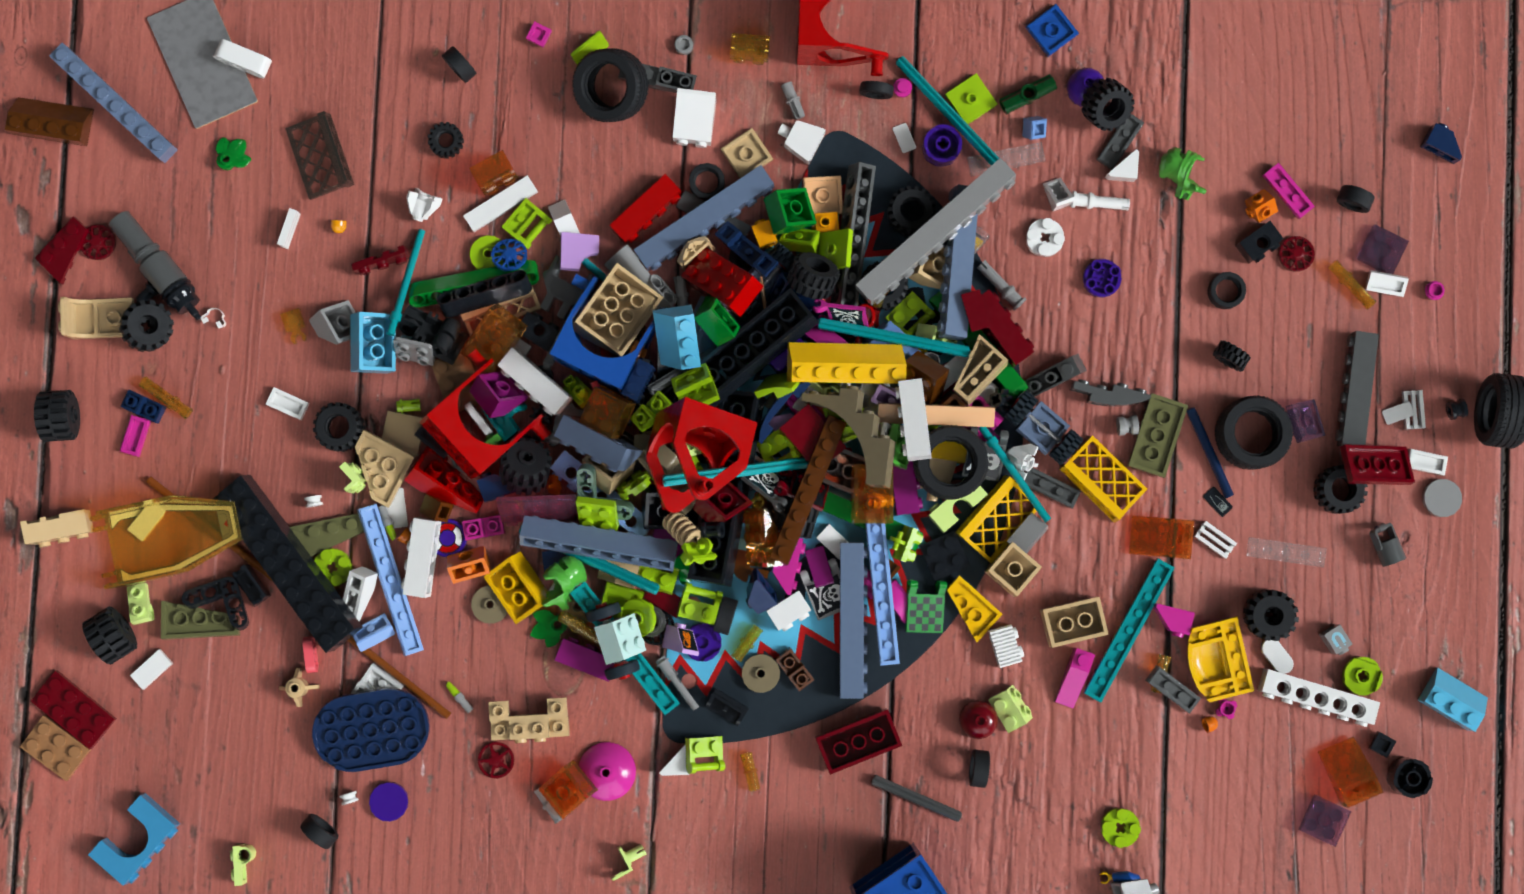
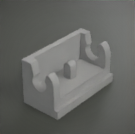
[1007,512,1048,553]

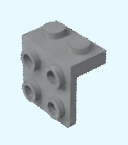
[393,335,436,366]

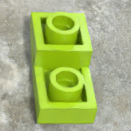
[630,391,672,432]

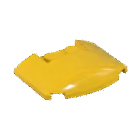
[1187,616,1254,702]

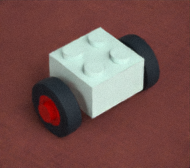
[586,602,646,680]

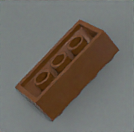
[5,97,94,146]

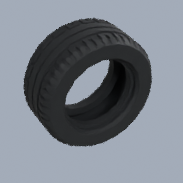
[572,48,649,122]
[1474,373,1524,449]
[1215,395,1293,470]
[913,425,989,500]

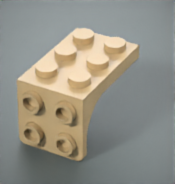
[58,297,134,340]

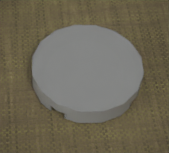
[1422,479,1462,517]

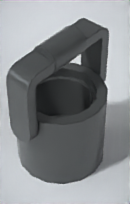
[1370,523,1406,567]

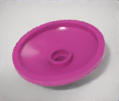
[578,742,636,801]

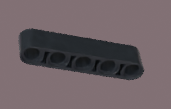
[437,270,532,317]

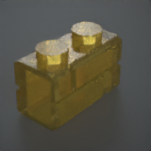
[730,33,770,65]

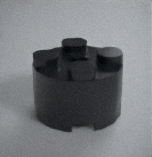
[1386,757,1433,798]

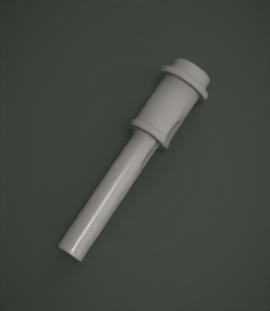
[655,655,699,711]

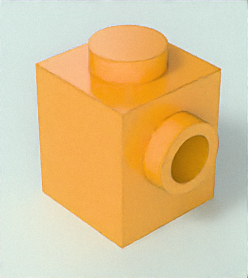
[811,212,839,233]
[751,219,778,250]

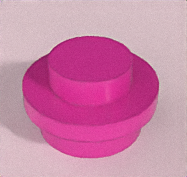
[893,78,912,98]
[1425,281,1445,300]

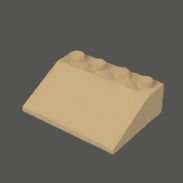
[573,263,663,357]

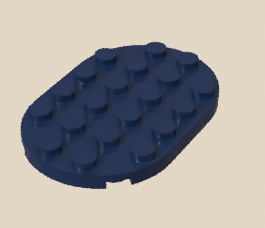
[312,688,430,772]

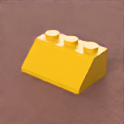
[484,551,548,624]

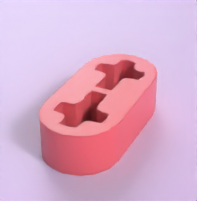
[303,636,319,673]

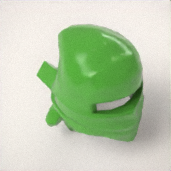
[1159,147,1207,200]
[542,555,587,610]

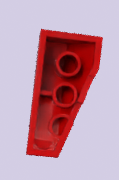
[404,446,484,513]

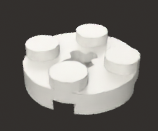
[1026,218,1065,257]

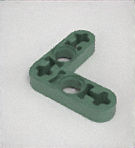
[576,463,635,520]

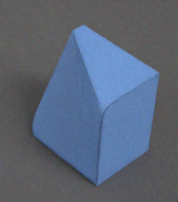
[1022,116,1047,140]

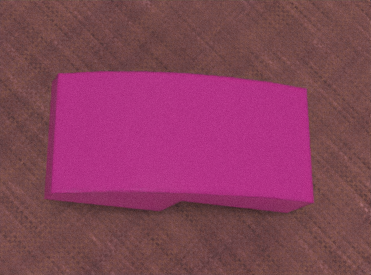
[462,515,506,541]
[891,579,907,624]

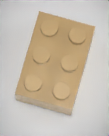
[1040,597,1109,648]

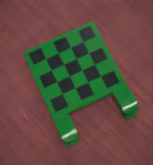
[905,580,947,633]

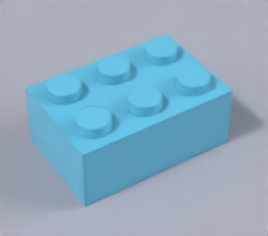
[350,312,396,374]

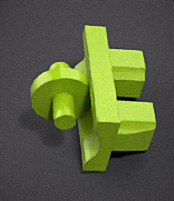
[563,375,596,409]
[889,525,923,562]
[680,537,717,566]

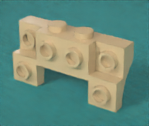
[489,697,570,743]

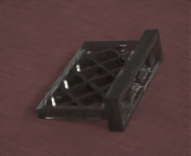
[285,111,354,200]

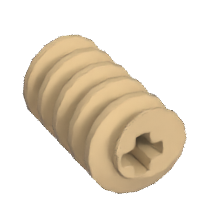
[662,511,702,546]

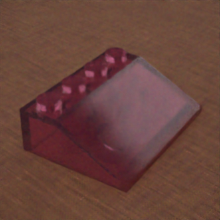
[496,494,579,526]

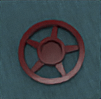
[478,742,515,779]

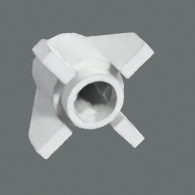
[406,188,442,222]
[1006,444,1038,481]

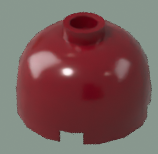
[959,700,998,739]

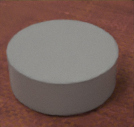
[674,35,693,55]

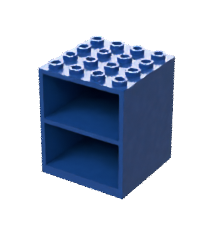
[849,842,948,894]

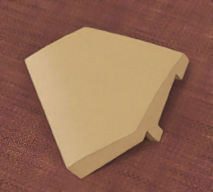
[677,236,716,271]

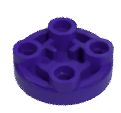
[1083,259,1122,298]

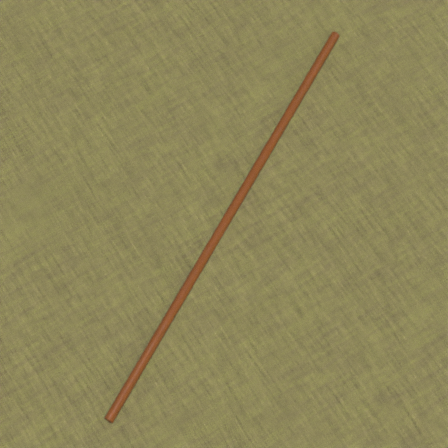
[146,477,451,719]

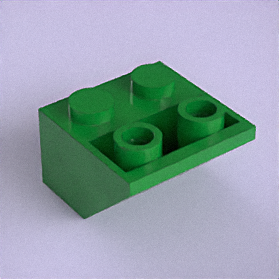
[694,295,740,347]

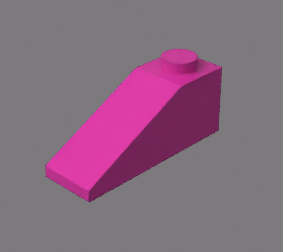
[1055,647,1095,708]

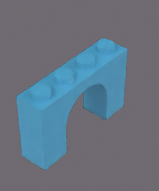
[88,793,180,886]

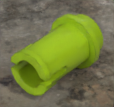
[396,399,421,414]

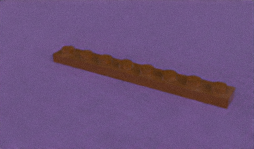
[769,415,846,566]

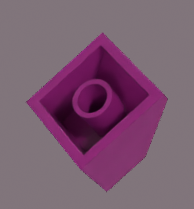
[469,372,528,418]

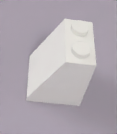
[673,88,716,148]

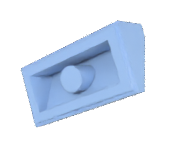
[353,613,395,652]

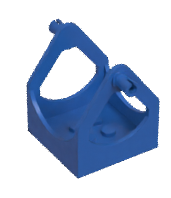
[550,273,656,393]

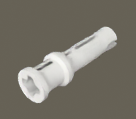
[1071,191,1130,211]

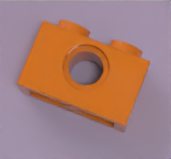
[447,546,490,584]

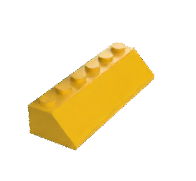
[787,342,907,384]

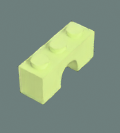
[928,478,988,533]

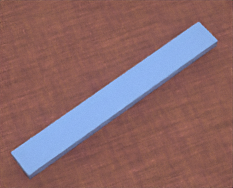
[357,504,424,656]
[864,509,900,666]

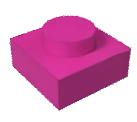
[526,21,552,48]

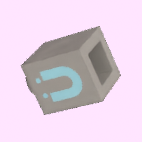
[1319,624,1353,655]

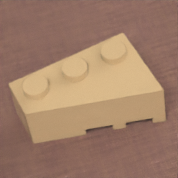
[954,334,1008,406]
[20,509,94,548]

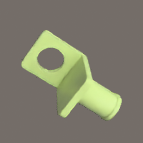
[611,844,647,881]

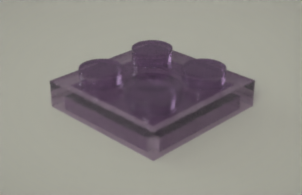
[1357,224,1409,274]
[1286,399,1326,443]
[1298,794,1351,847]

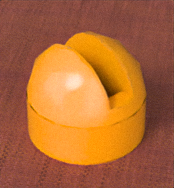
[331,220,346,233]

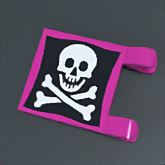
[813,299,869,329]

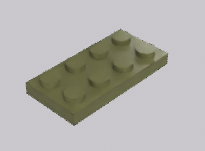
[1127,393,1188,478]

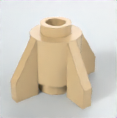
[279,668,320,707]

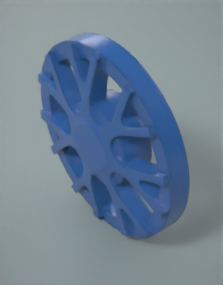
[491,239,527,271]

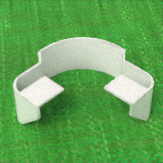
[201,308,226,328]

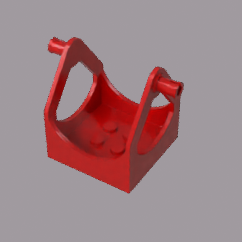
[797,0,889,76]
[419,349,551,479]
[646,397,758,513]

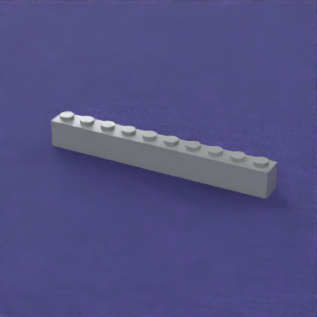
[856,158,1016,306]

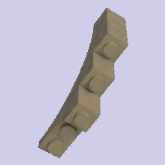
[801,386,896,489]

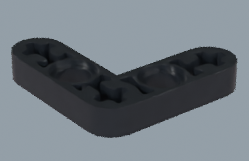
[182,577,249,631]

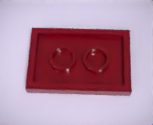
[779,403,846,462]

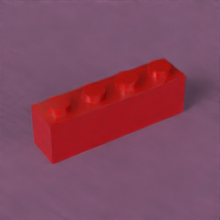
[609,174,682,245]

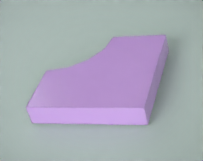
[560,232,599,272]

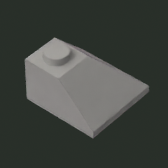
[309,300,356,345]

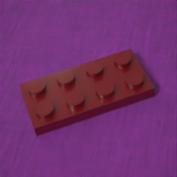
[1340,445,1415,485]
[31,670,117,750]

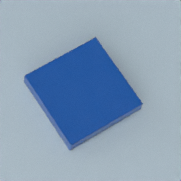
[1025,4,1079,57]

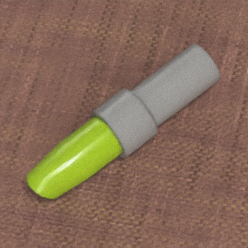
[378,505,396,541]
[446,682,474,713]

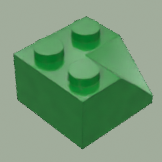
[764,188,817,235]

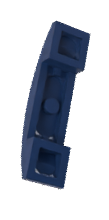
[715,221,779,277]
[757,382,811,444]

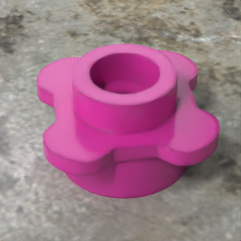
[1216,699,1237,719]

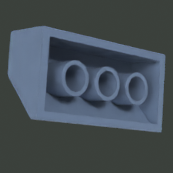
[554,415,643,472]

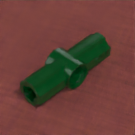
[999,74,1057,115]

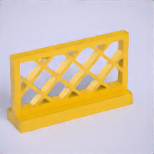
[1059,435,1147,523]
[955,475,1036,564]

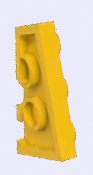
[947,575,1002,643]

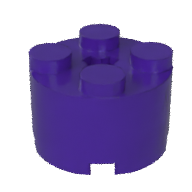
[922,124,962,167]

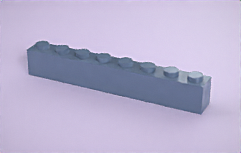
[49,43,178,163]
[634,165,775,271]
[937,184,978,341]
[519,515,678,571]
[840,542,868,699]

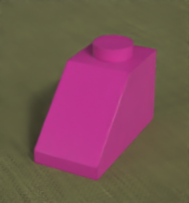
[1153,603,1195,638]

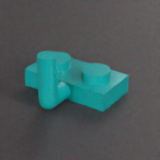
[483,403,527,442]

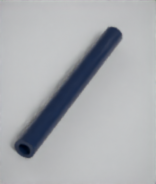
[1186,407,1234,499]

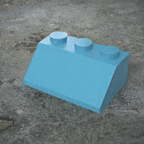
[653,305,701,370]
[1418,667,1488,732]

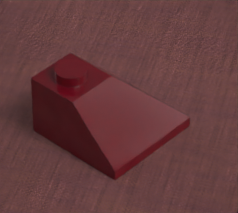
[693,482,752,522]

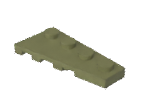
[290,514,364,557]
[161,601,240,640]

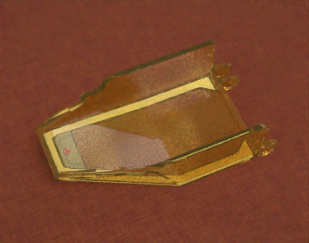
[90,495,242,589]

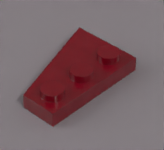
[35,216,89,284]
[351,245,410,275]

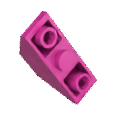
[772,538,806,595]

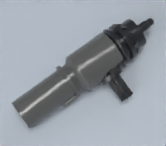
[109,211,201,320]

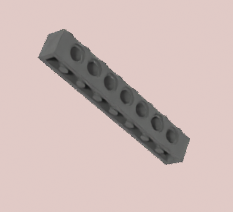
[830,162,876,306]

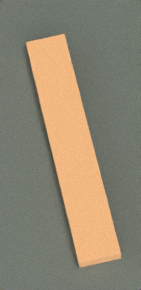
[877,403,995,427]

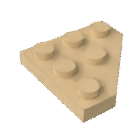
[355,430,416,508]

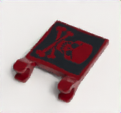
[774,470,830,512]

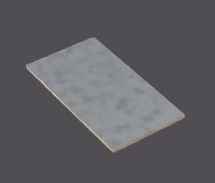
[147,0,258,129]

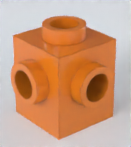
[1245,189,1278,223]

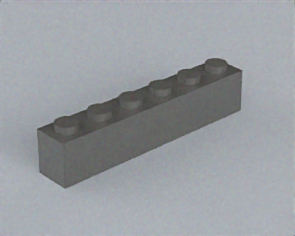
[1335,331,1379,446]

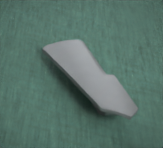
[604,244,677,314]

